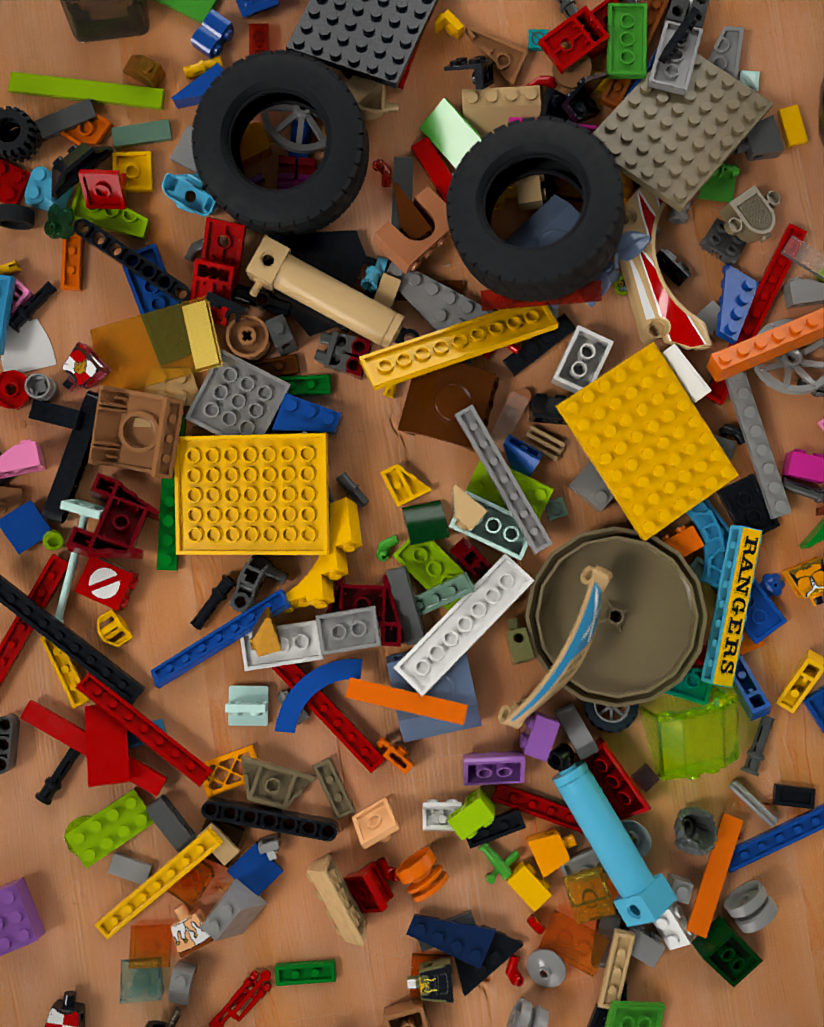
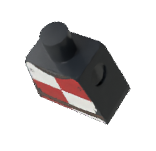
[45,991,85,1027]

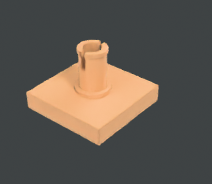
[352,797,400,850]

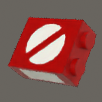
[74,557,139,611]

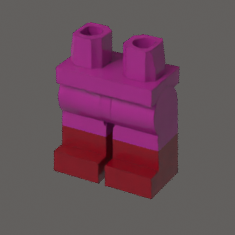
[276,155,318,190]

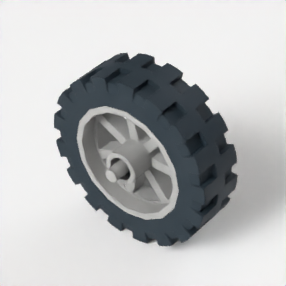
[584,701,639,733]

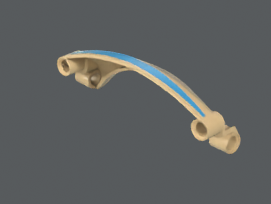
[498,564,613,729]

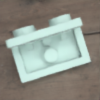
[225,685,269,726]

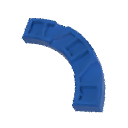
[275,658,363,733]

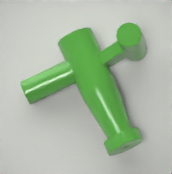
[478,842,521,884]

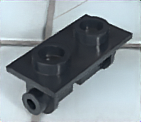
[656,247,691,287]

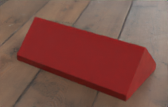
[575,737,651,820]

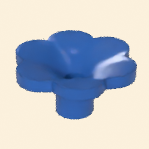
[760,573,785,597]

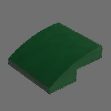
[402,500,450,546]

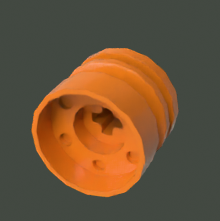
[395,847,449,902]

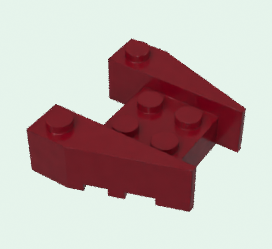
[66,473,159,559]
[326,575,402,647]

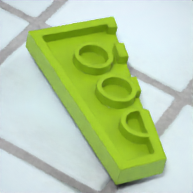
[69,181,150,240]

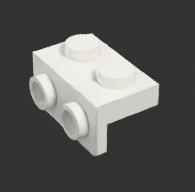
[422,799,463,831]
[653,901,694,950]

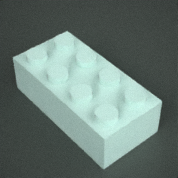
[448,491,529,560]

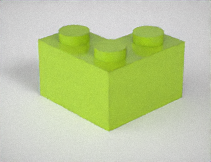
[447,786,495,841]

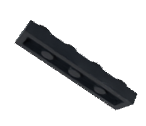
[503,313,576,377]

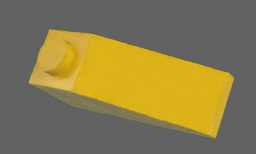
[775,649,824,713]

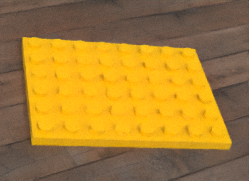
[556,341,739,541]
[174,433,330,555]

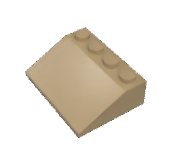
[461,85,541,137]
[306,853,367,946]

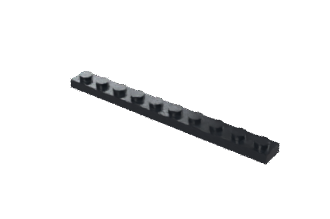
[0,575,145,705]

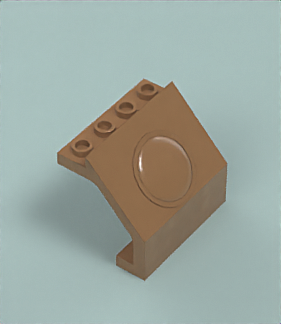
[88,385,185,479]

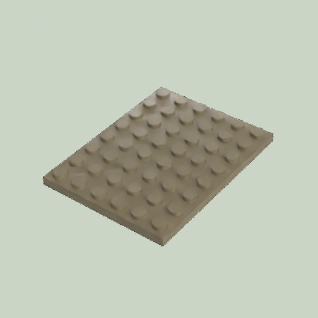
[593,53,774,213]

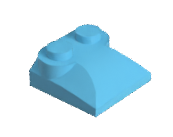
[25,166,74,217]

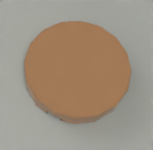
[552,47,592,89]

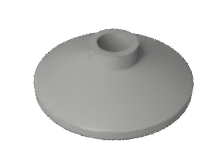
[621,820,652,857]
[527,949,566,988]

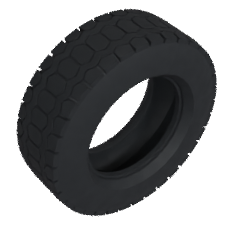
[191,50,369,237]
[446,117,625,302]

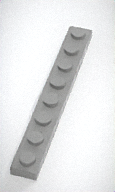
[724,371,792,519]
[454,405,553,554]

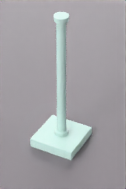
[55,498,105,623]

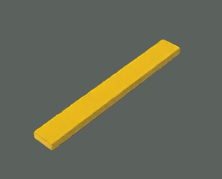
[94,827,223,940]

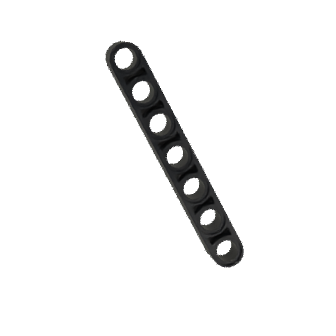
[73,218,191,305]
[42,390,99,524]
[201,797,338,841]

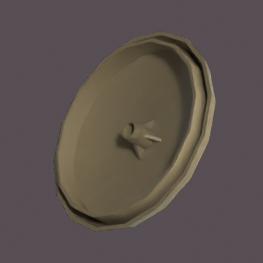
[525,526,708,708]

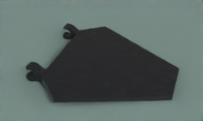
[266,230,377,337]

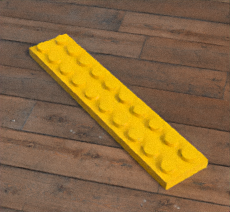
[359,300,559,391]

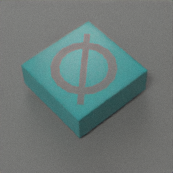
[528,29,548,51]

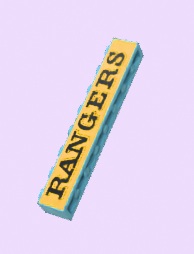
[701,525,762,688]

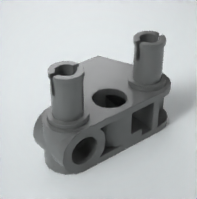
[228,555,289,613]

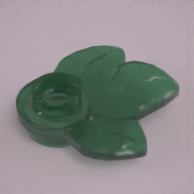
[44,203,75,239]

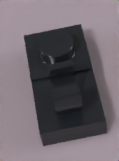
[206,291,249,323]

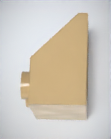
[452,485,487,531]

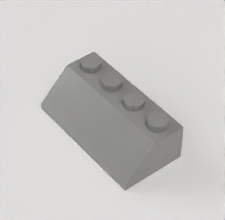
[568,461,614,512]

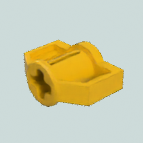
[97,608,134,647]

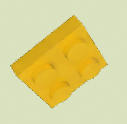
[112,151,154,193]

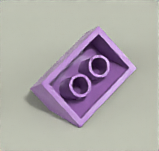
[462,751,525,786]

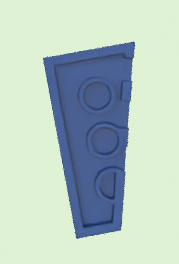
[716,263,759,345]

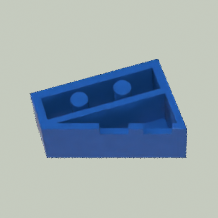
[272,393,343,435]

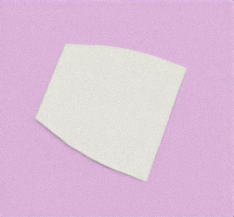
[1,319,56,373]

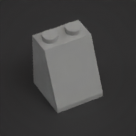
[200,879,268,941]

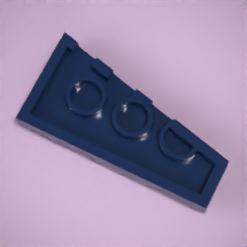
[406,914,496,969]

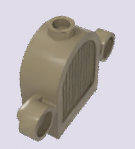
[719,185,781,243]

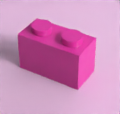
[781,449,824,484]

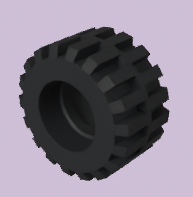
[0,106,42,163]

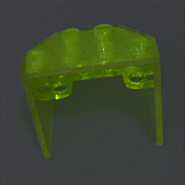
[639,686,739,781]

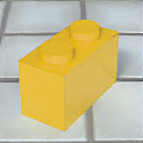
[506,860,552,912]

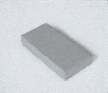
[107,852,153,884]

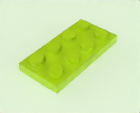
[466,460,554,519]
[392,539,476,611]
[64,788,154,869]

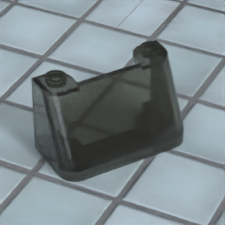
[60,0,150,43]

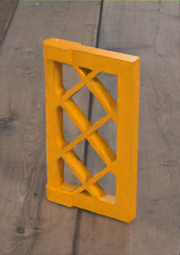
[203,744,258,798]

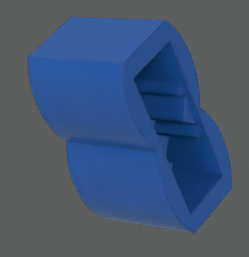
[190,10,234,59]

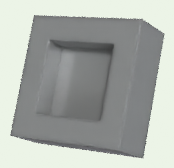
[258,833,281,861]

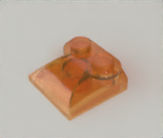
[166,860,216,908]

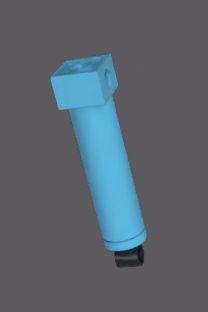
[547,743,677,927]

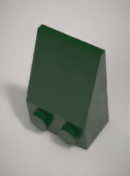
[691,916,763,988]

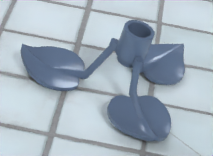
[578,231,651,307]

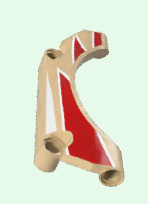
[616,186,712,351]

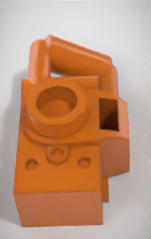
[376,737,415,775]

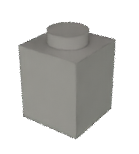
[667,872,694,904]

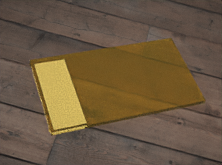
[90,296,223,390]

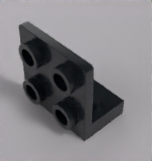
[444,55,494,90]
[561,71,608,123]

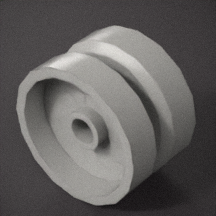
[724,880,778,933]
[506,998,549,1027]

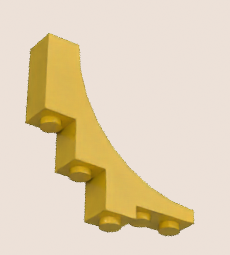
[283,497,363,613]

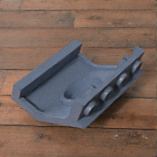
[505,194,612,310]
[386,652,482,742]

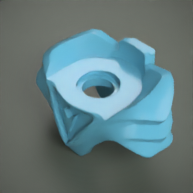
[161,173,219,216]

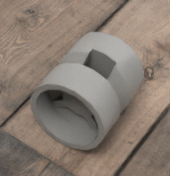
[25,373,59,402]

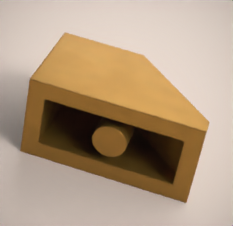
[122,55,166,88]
[249,607,282,657]

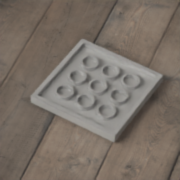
[185,349,292,436]

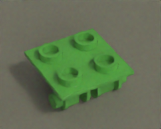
[694,163,740,203]

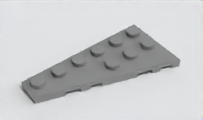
[386,262,494,365]

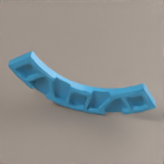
[686,501,725,589]

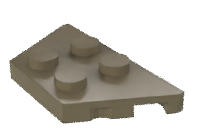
[241,755,315,810]

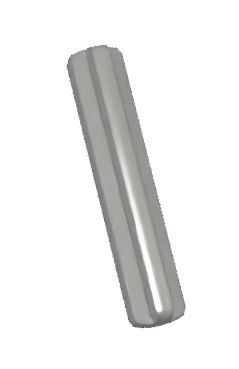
[728,779,778,827]

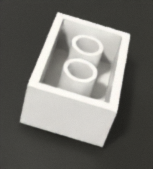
[550,325,614,393]

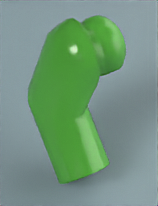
[376,535,399,562]

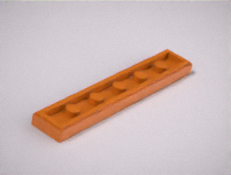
[345,677,468,725]
[685,813,743,938]

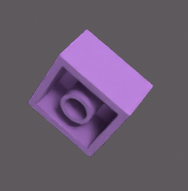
[518,711,560,762]

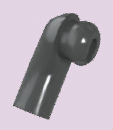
[184,238,204,262]

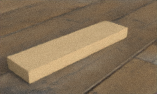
[597,928,636,1009]

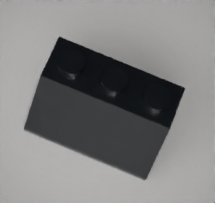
[529,393,567,425]

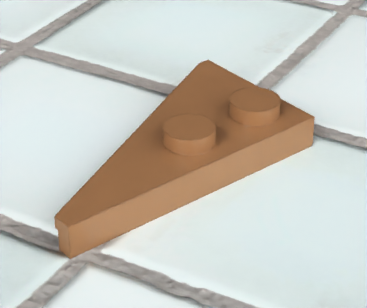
[464,24,528,87]

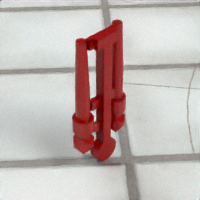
[224,970,272,1022]

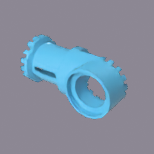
[360,256,390,293]

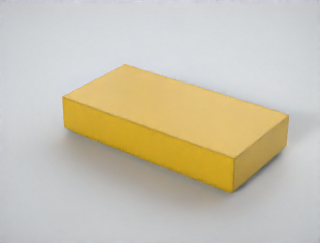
[777,104,808,148]

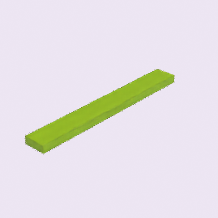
[8,72,165,110]

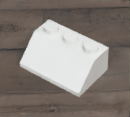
[661,343,712,404]

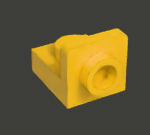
[434,9,464,40]

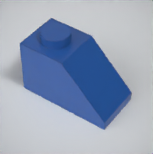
[503,434,543,477]

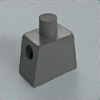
[734,115,785,161]
[265,314,299,356]

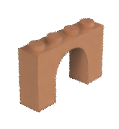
[372,186,450,275]

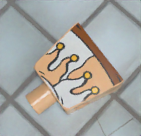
[170,903,214,958]

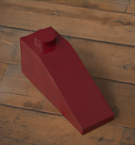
[450,537,492,581]

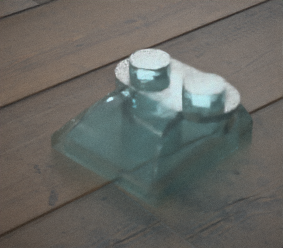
[120,956,164,1004]

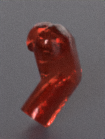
[372,159,392,187]

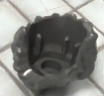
[674,806,718,856]

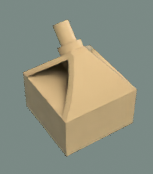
[345,75,399,121]

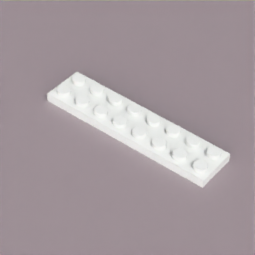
[394,553,535,697]

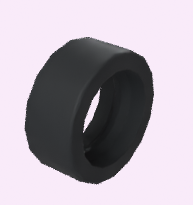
[0,204,35,230]

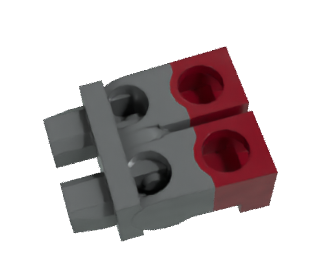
[314,331,372,380]

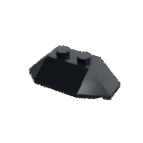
[51,143,114,202]

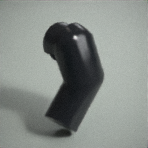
[719,423,745,445]

